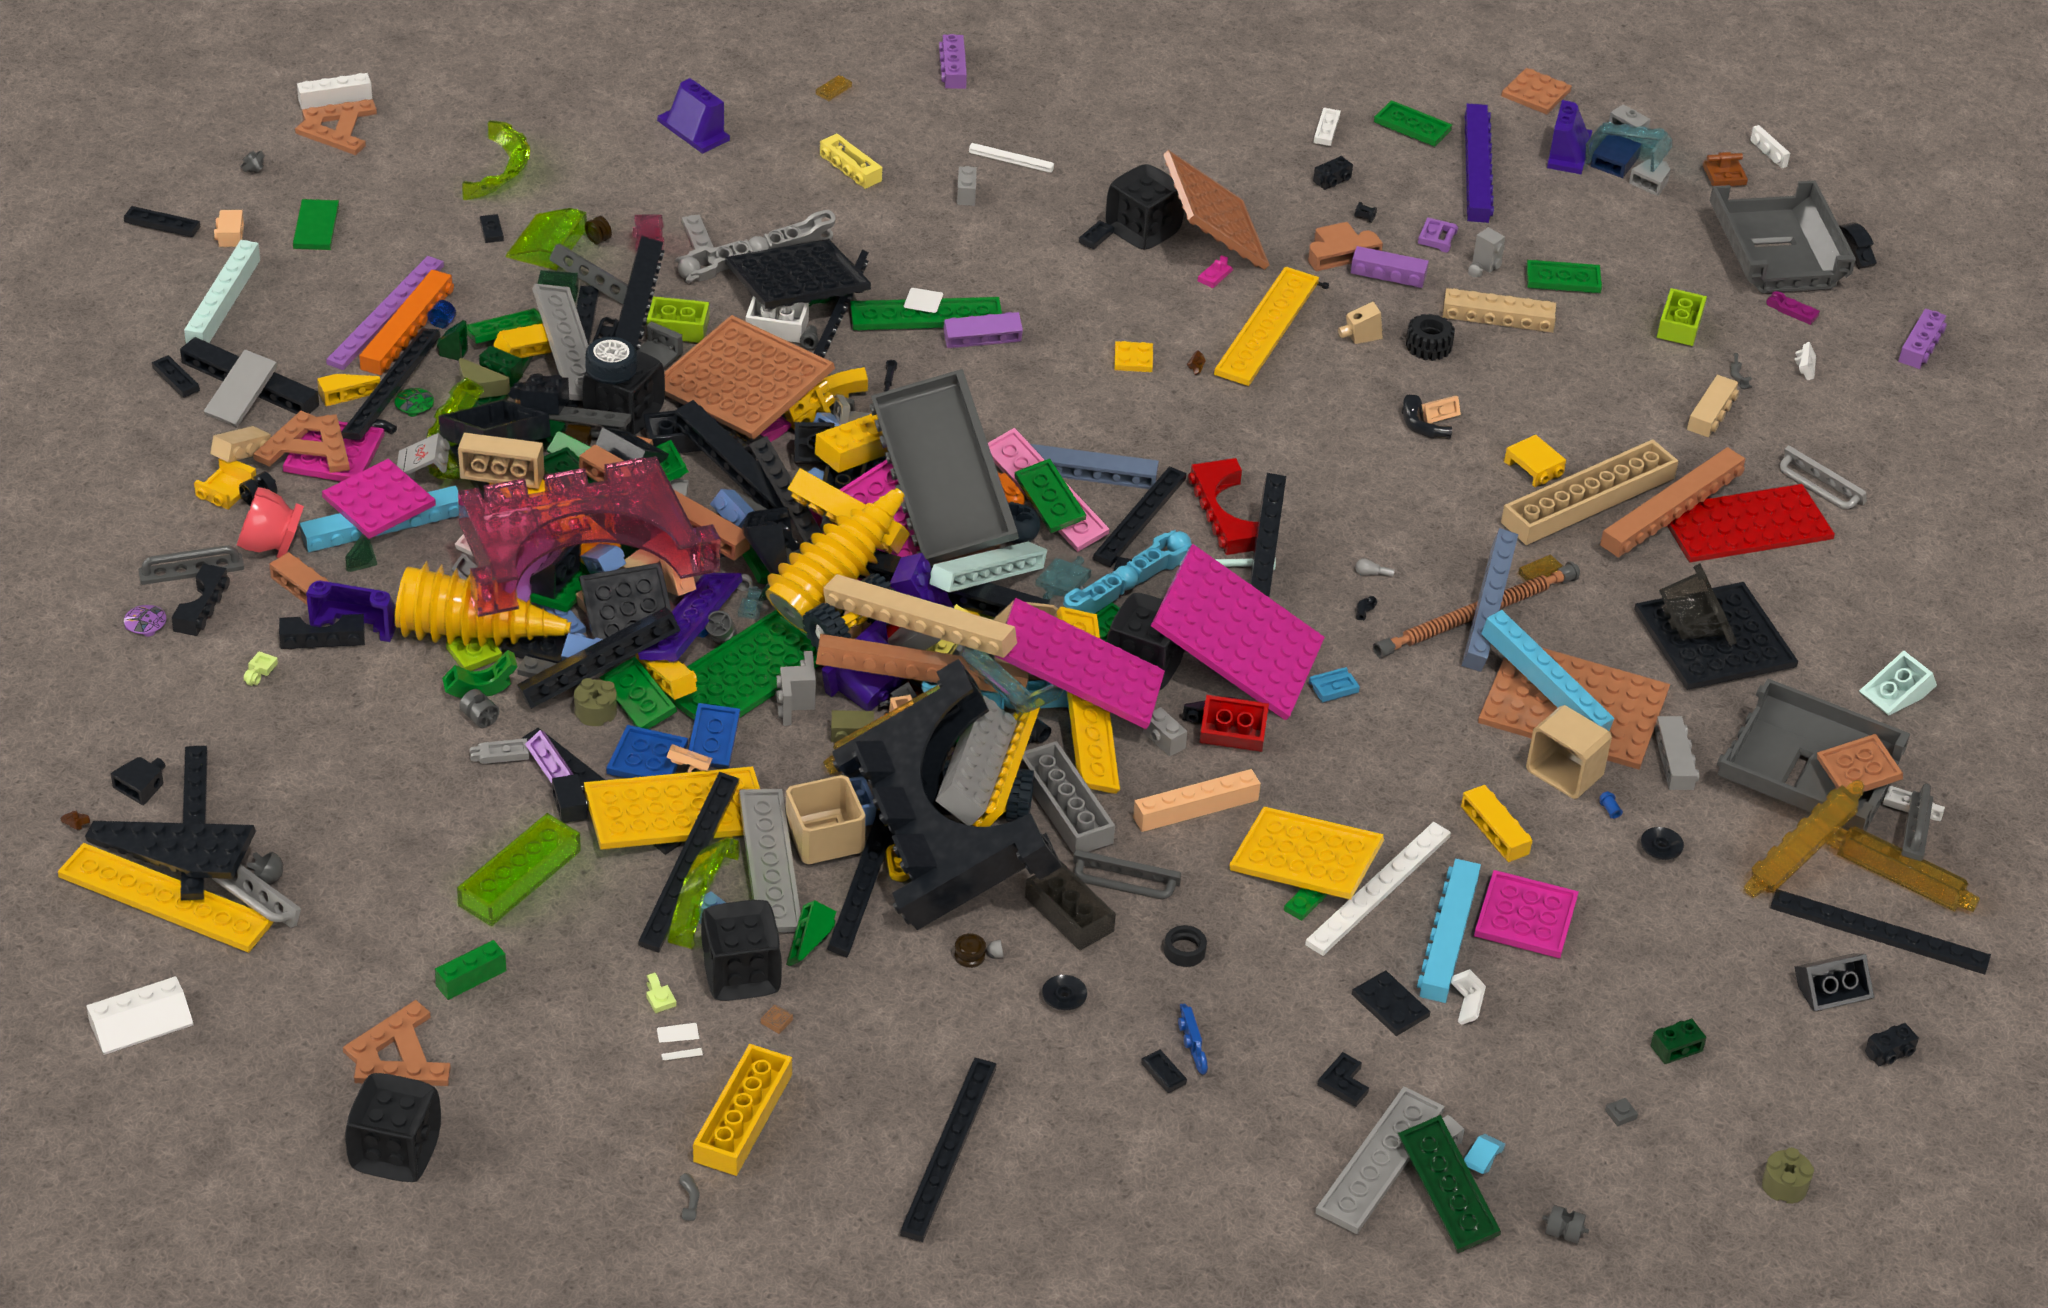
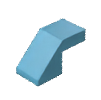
[1464,1134,1505,1174]

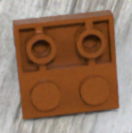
[1703,152,1748,186]

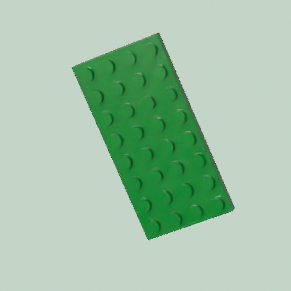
[663,610,820,721]

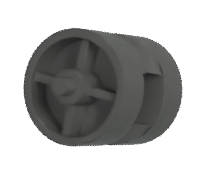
[705,611,737,645]
[459,689,500,728]
[1542,1205,1589,1244]

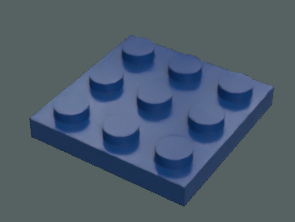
[606,725,688,778]

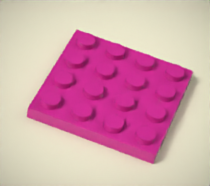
[283,421,385,482]
[322,459,436,539]
[1474,870,1579,958]

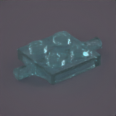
[1036,556,1091,600]

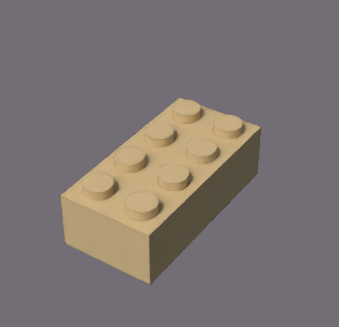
[458,433,544,489]

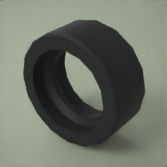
[1164,925,1207,967]

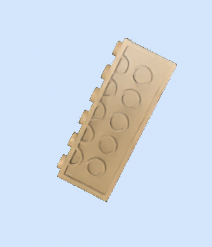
[1442,288,1556,333]

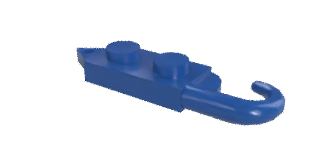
[1178,1003,1208,1075]

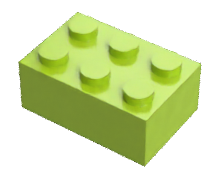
[1657,288,1707,346]
[647,296,710,343]

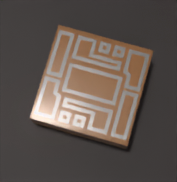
[761,1005,793,1034]

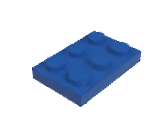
[689,703,741,769]

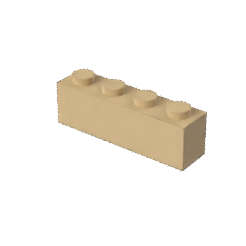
[1687,375,1739,438]

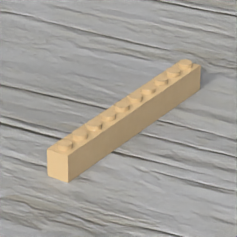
[823,574,1017,658]

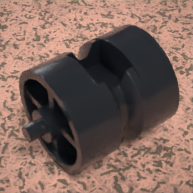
[239,471,278,506]

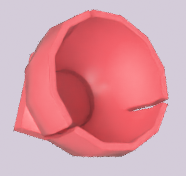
[236,487,304,558]

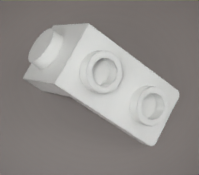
[1451,969,1486,1025]

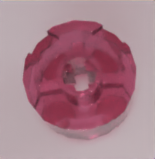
[633,214,664,251]

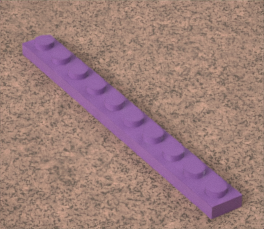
[326,256,444,370]

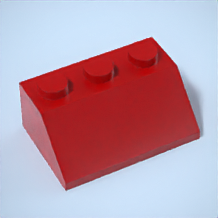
[1200,695,1269,752]

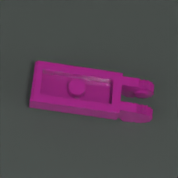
[1766,291,1820,325]

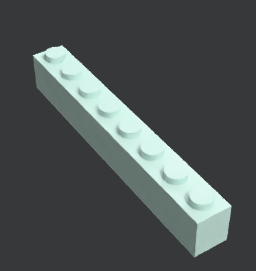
[184,240,260,344]
[929,541,1047,592]

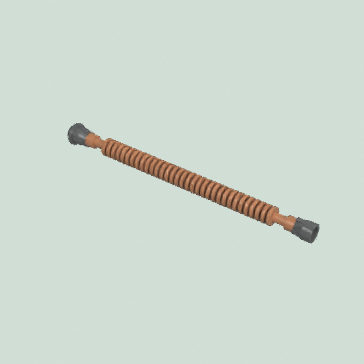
[1373,561,1580,658]

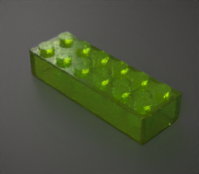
[457,813,581,926]

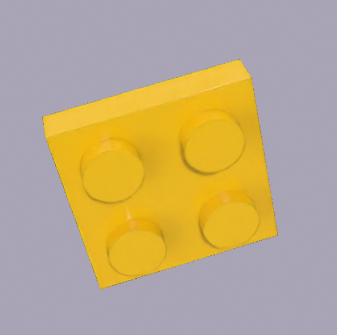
[1114,341,1153,372]

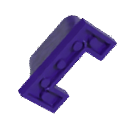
[657,78,730,154]
[1547,100,1593,175]
[822,620,907,711]

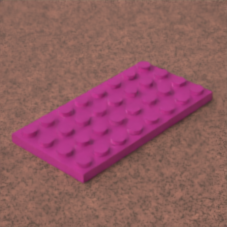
[995,598,1165,729]

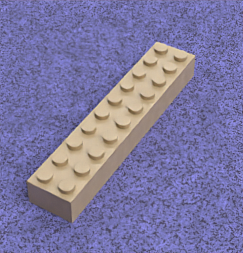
[1501,439,1678,545]

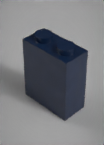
[1591,132,1642,178]

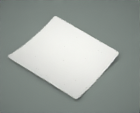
[657,1023,703,1060]

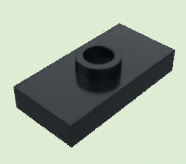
[480,214,504,243]
[1079,220,1115,249]
[1141,1049,1187,1093]

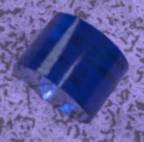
[427,300,456,329]

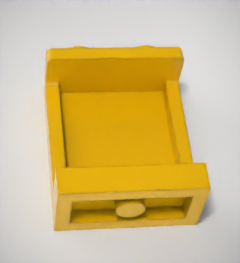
[1504,434,1566,487]
[194,458,256,509]

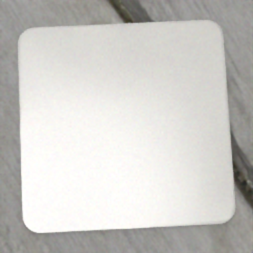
[904,288,943,313]

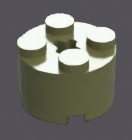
[574,678,617,726]
[1762,1147,1814,1204]

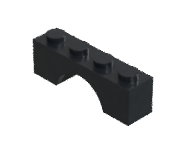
[171,563,230,636]
[279,614,365,649]

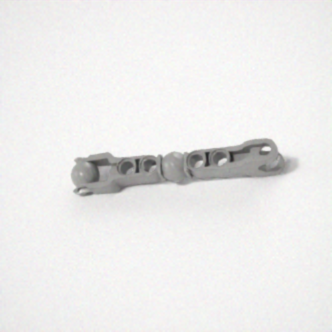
[675,210,836,283]

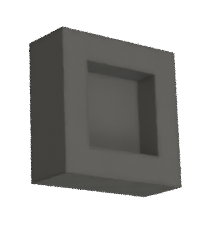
[1605,1098,1638,1126]

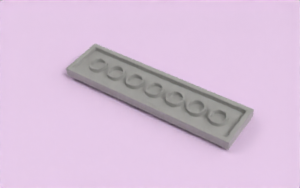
[532,284,588,401]
[738,789,801,932]
[1315,1086,1445,1234]

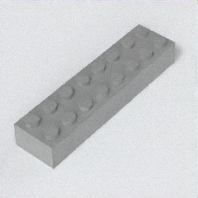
[936,696,1017,826]

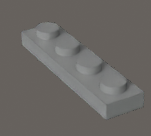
[682,215,714,266]

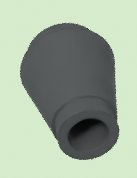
[800,325,819,350]

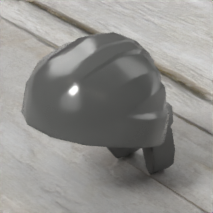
[247,852,284,884]

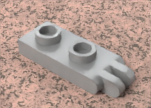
[469,738,529,764]

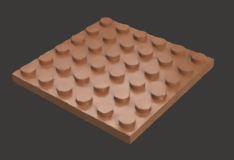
[1163,150,1269,270]

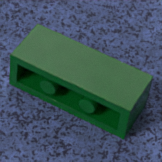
[435,940,507,1000]

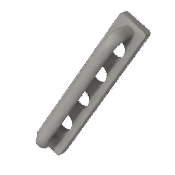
[1780,445,1867,509]
[212,864,301,928]

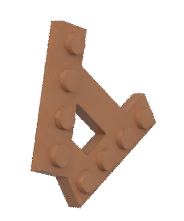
[295,99,377,155]
[253,411,350,473]
[343,1000,451,1086]

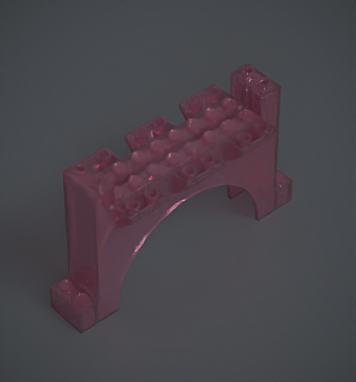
[458,456,721,617]

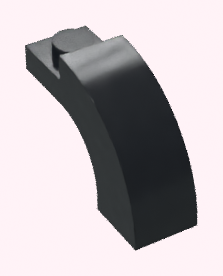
[1839,222,1877,269]

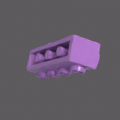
[939,34,967,89]
[1351,246,1429,288]
[1898,308,1947,369]
[944,312,1023,348]

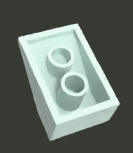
[1859,651,1937,716]

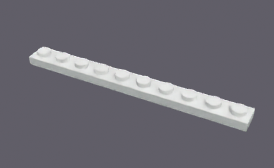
[1305,822,1451,956]

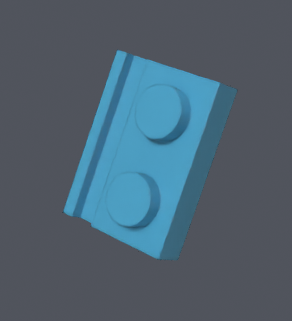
[1309,667,1360,702]

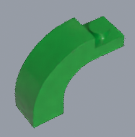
[442,650,518,698]

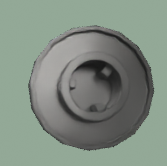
[240,150,265,173]

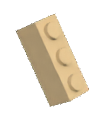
[210,426,271,462]

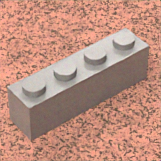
[1654,716,1699,790]

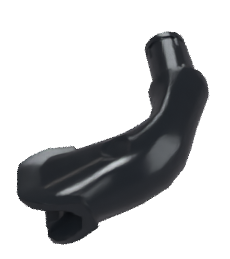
[1402,394,1452,439]

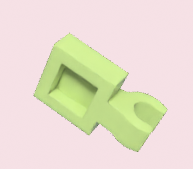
[646,973,676,1013]

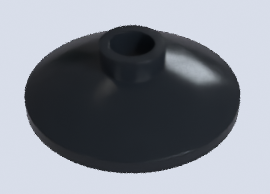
[1641,827,1684,860]
[1042,975,1087,1010]

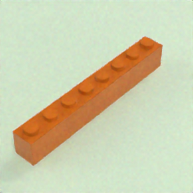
[359,269,454,376]

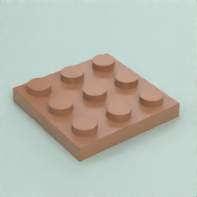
[1501,68,1572,115]
[1817,734,1903,798]

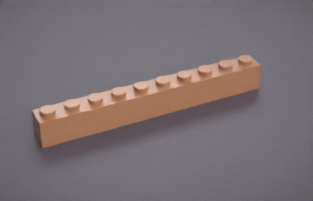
[579,444,750,561]
[1600,447,1746,558]
[816,634,1028,697]

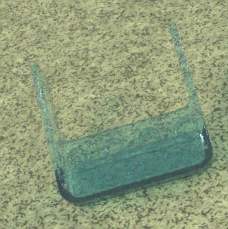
[1586,122,1673,172]
[962,646,1064,713]

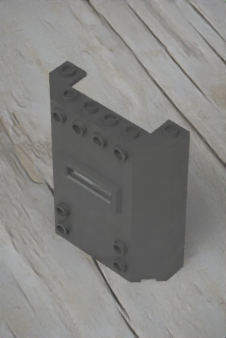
[1709,180,1856,293]
[1717,678,1910,833]

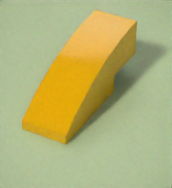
[824,367,868,398]

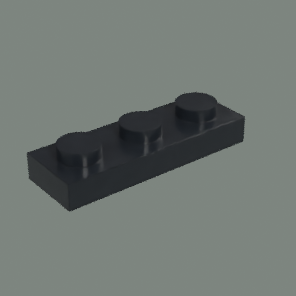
[152,355,200,398]

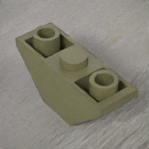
[459,358,510,398]

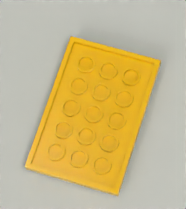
[1229,807,1384,900]

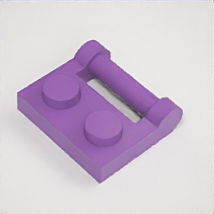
[1418,217,1458,253]

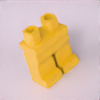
[785,379,835,430]

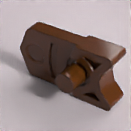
[1187,350,1206,375]
[60,811,90,830]

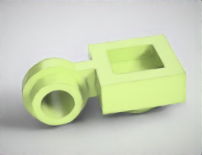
[244,651,278,686]

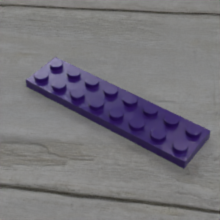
[638,573,743,662]

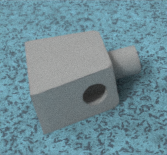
[1629,159,1671,196]

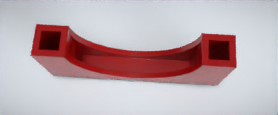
[1188,458,1258,555]

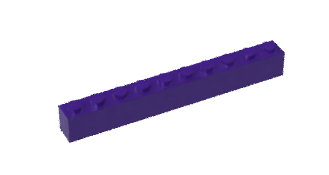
[1465,103,1494,223]

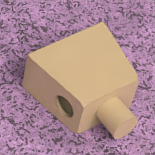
[1338,301,1383,344]

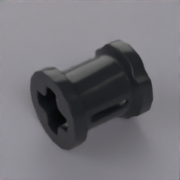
[1354,202,1377,223]

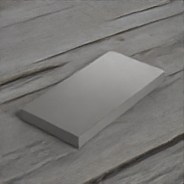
[204,350,278,428]

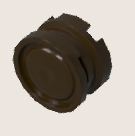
[584,215,612,245]
[954,933,986,968]

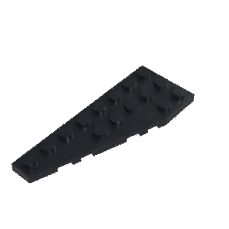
[85,821,256,879]

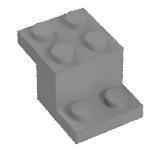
[776,651,816,726]

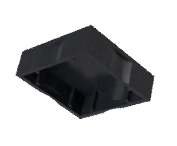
[438,399,551,445]

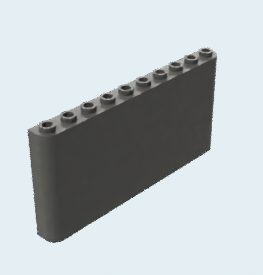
[869,369,1019,565]

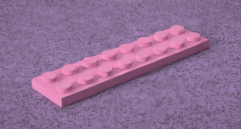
[988,428,1109,552]

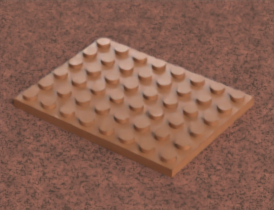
[664,315,835,439]
[1478,647,1670,770]

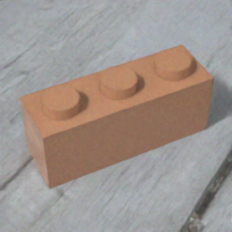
[269,552,329,605]

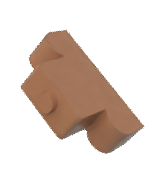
[1308,222,1383,271]

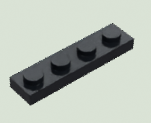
[124,206,201,237]

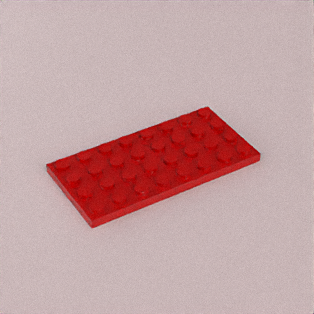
[1667,484,1835,563]

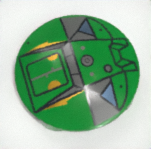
[395,388,434,417]

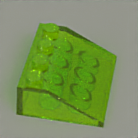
[506,208,587,271]

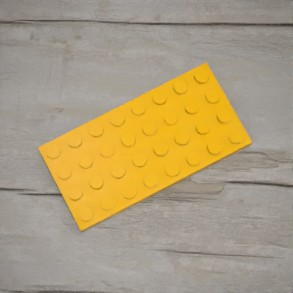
[583,766,760,850]

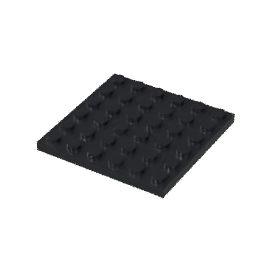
[725,239,871,309]
[1634,582,1798,690]

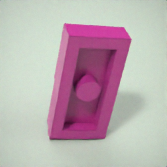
[1198,255,1233,288]

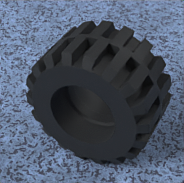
[1406,314,1455,361]

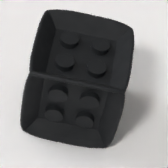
[1106,164,1184,250]
[582,350,665,435]
[1107,593,1185,690]
[701,900,782,1001]
[345,1073,441,1182]

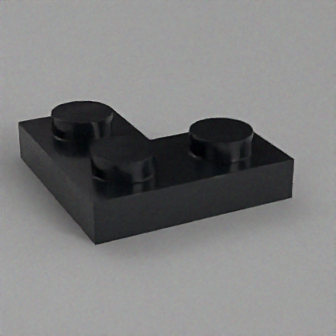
[1317,1052,1369,1107]

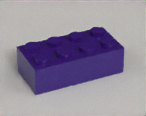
[890,553,954,608]

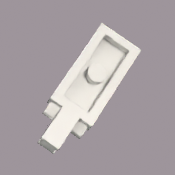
[1883,786,1945,821]

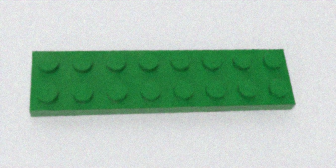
[850,297,1002,330]

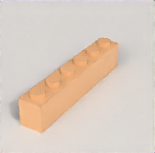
[1133,769,1261,832]

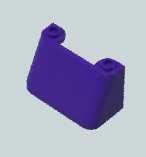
[306,580,396,642]

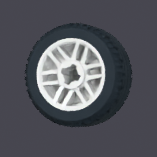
[585,337,637,385]

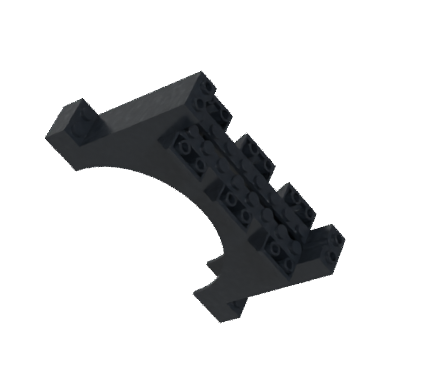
[832,659,1062,930]

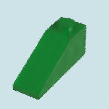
[786,900,836,966]

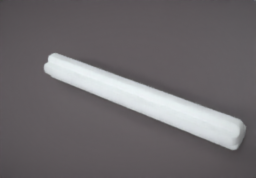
[969,143,1054,173]

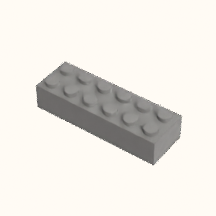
[1019,741,1115,854]

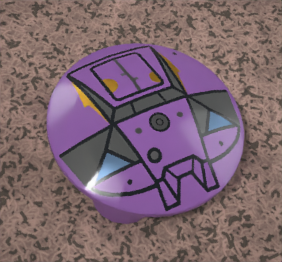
[124,605,166,637]

